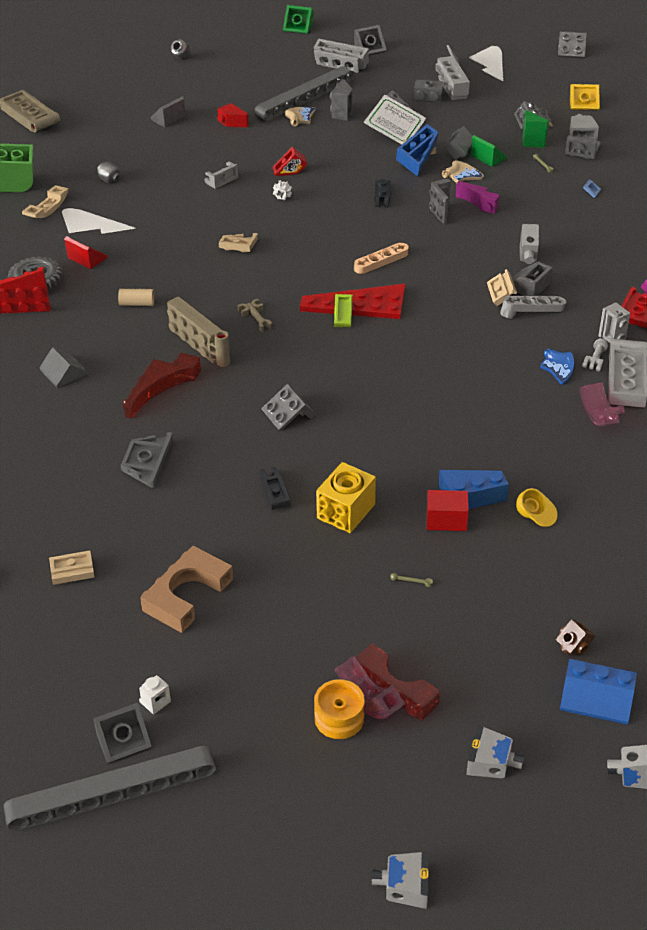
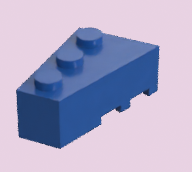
[396,124,438,176]
[439,470,509,509]

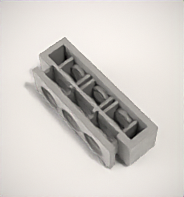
[314,39,369,73]
[436,56,470,100]

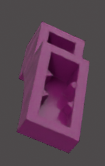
[456,181,500,214]

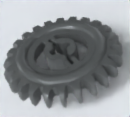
[8,256,63,289]

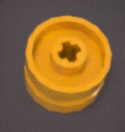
[314,679,364,739]

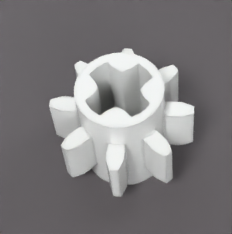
[273,180,292,200]

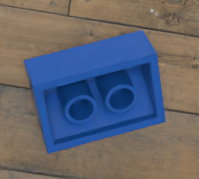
[560,659,637,725]

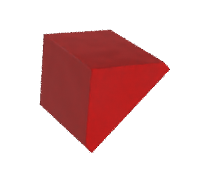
[65,237,108,269]
[426,490,468,531]

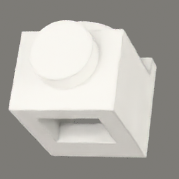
[139,675,171,715]

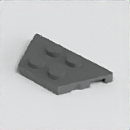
[121,432,173,488]

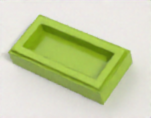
[334,294,352,327]

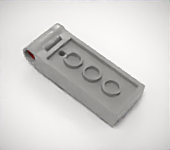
[608,339,647,407]

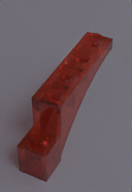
[123,353,201,419]

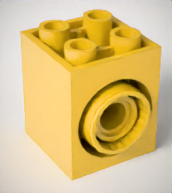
[316,462,376,533]

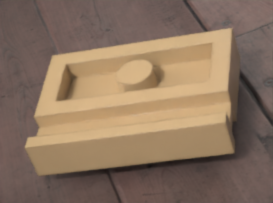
[487,269,517,306]
[49,550,94,585]

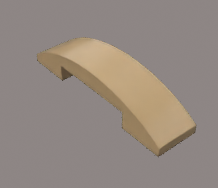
[22,185,69,218]

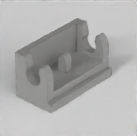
[205,162,238,189]

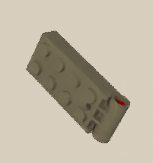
[0,90,60,132]
[167,296,230,367]

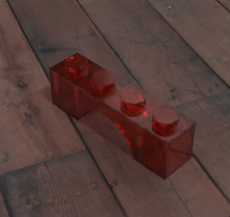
[354,643,440,721]

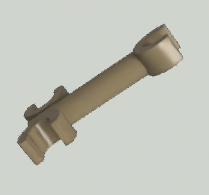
[238,299,272,332]

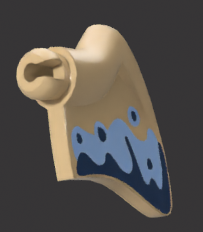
[285,107,315,127]
[442,161,483,183]

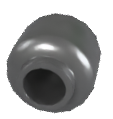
[171,39,190,59]
[97,161,120,184]

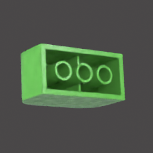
[0,144,34,192]

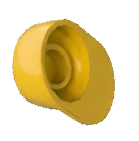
[516,488,557,527]

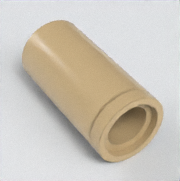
[118,289,154,306]

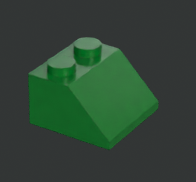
[283,5,315,34]

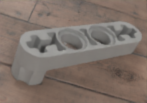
[500,296,566,319]

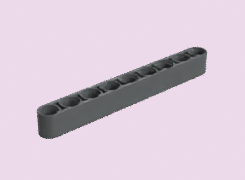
[254,66,355,121]
[3,746,216,831]

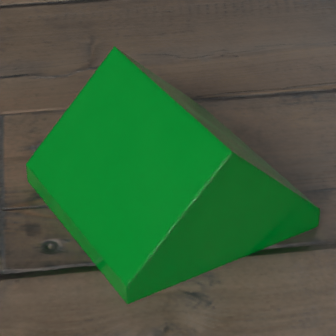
[522,110,549,148]
[471,135,507,167]

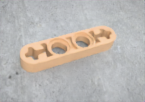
[354,243,408,274]

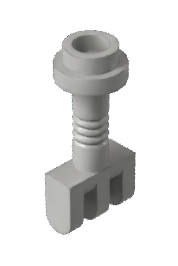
[582,338,608,372]

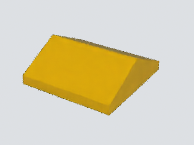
[570,84,600,110]

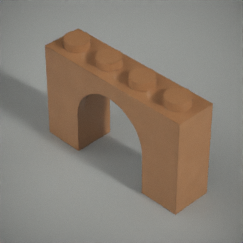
[140,546,233,633]

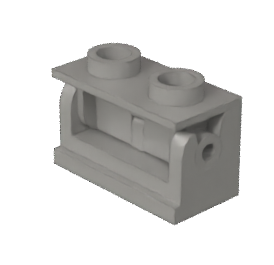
[598,303,630,342]

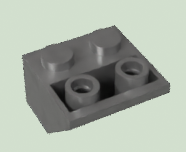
[330,80,353,121]
[512,262,553,296]

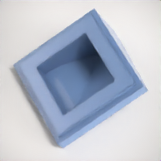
[583,180,601,198]

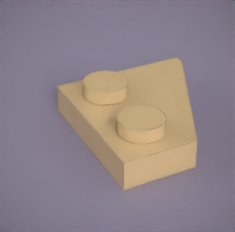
[219,233,258,252]

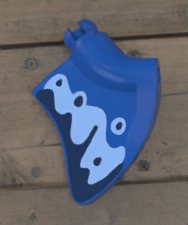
[540,349,574,385]

